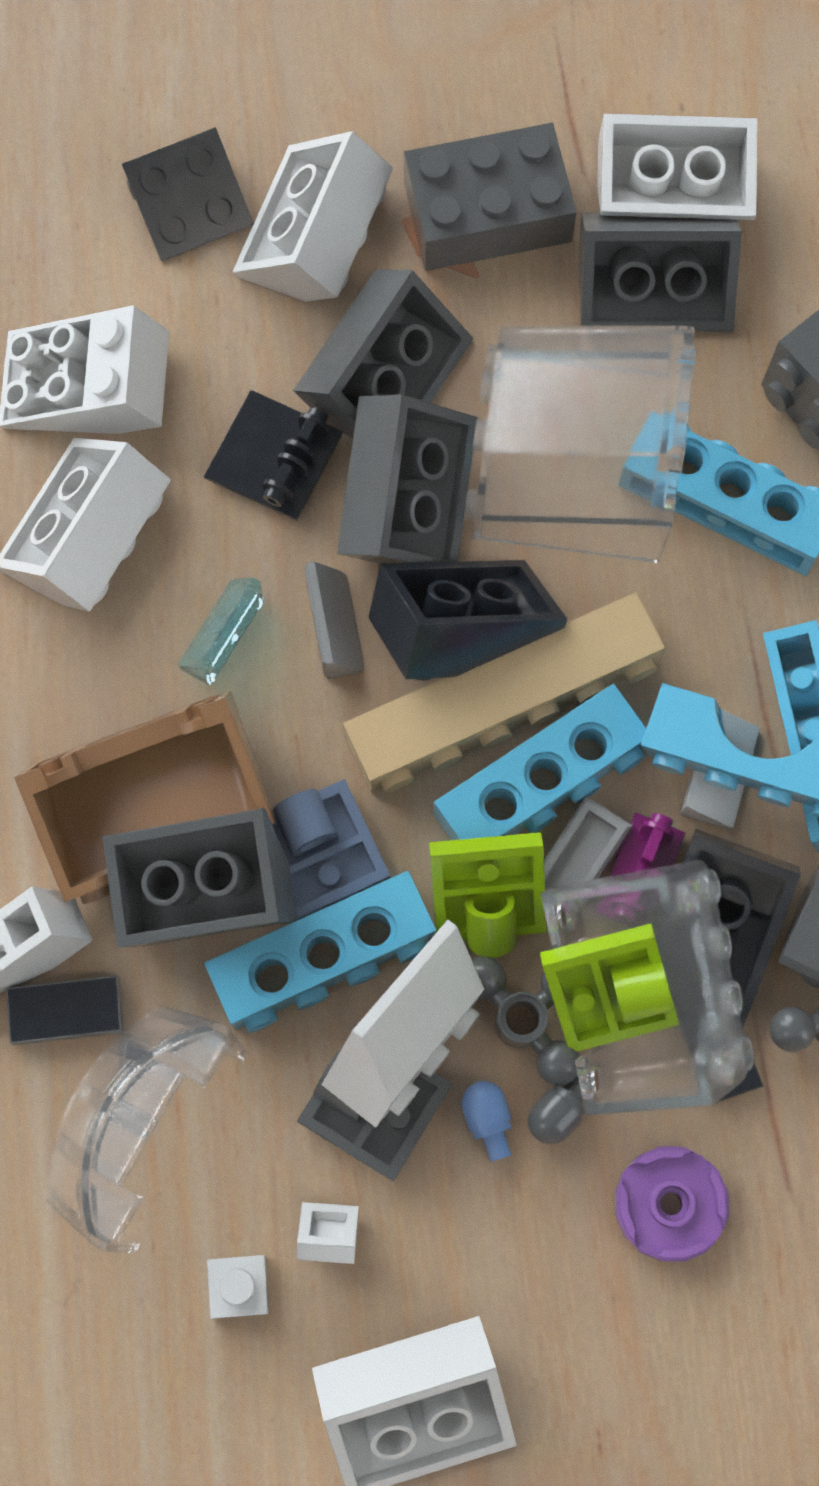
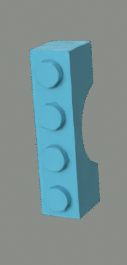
[641,683,819,818]

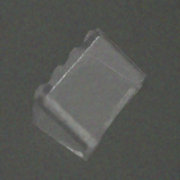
[541,860,754,1116]

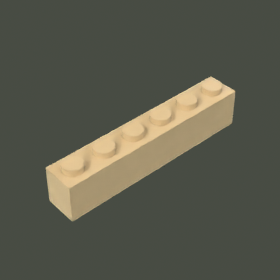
[343,592,665,793]

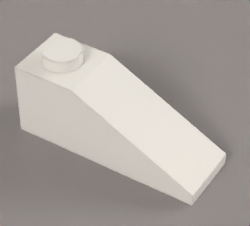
[0,886,93,993]

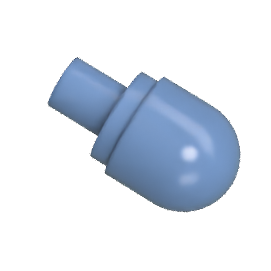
[461,1081,512,1162]

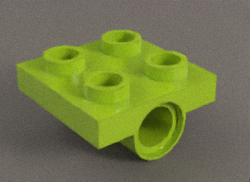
[429,832,546,958]
[540,923,679,1051]

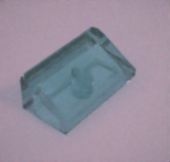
[178,578,264,685]

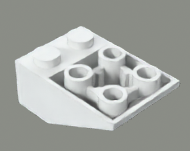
[0,305,169,434]

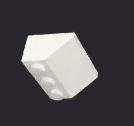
[597,114,757,220]
[232,131,393,302]
[0,438,171,612]
[321,920,484,1128]
[312,1316,517,1486]

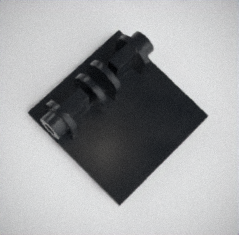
[121,127,254,261]
[204,390,343,521]

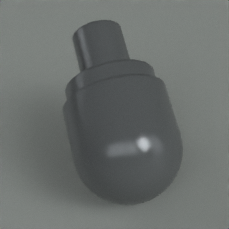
[528,1072,595,1144]

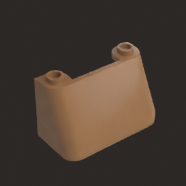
[14,690,275,904]

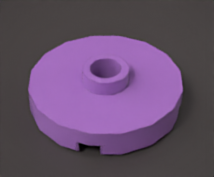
[615,1146,729,1261]

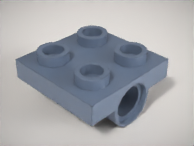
[272,779,391,924]

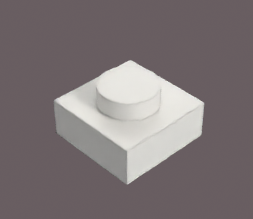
[297,1202,359,1264]
[207,1255,269,1319]

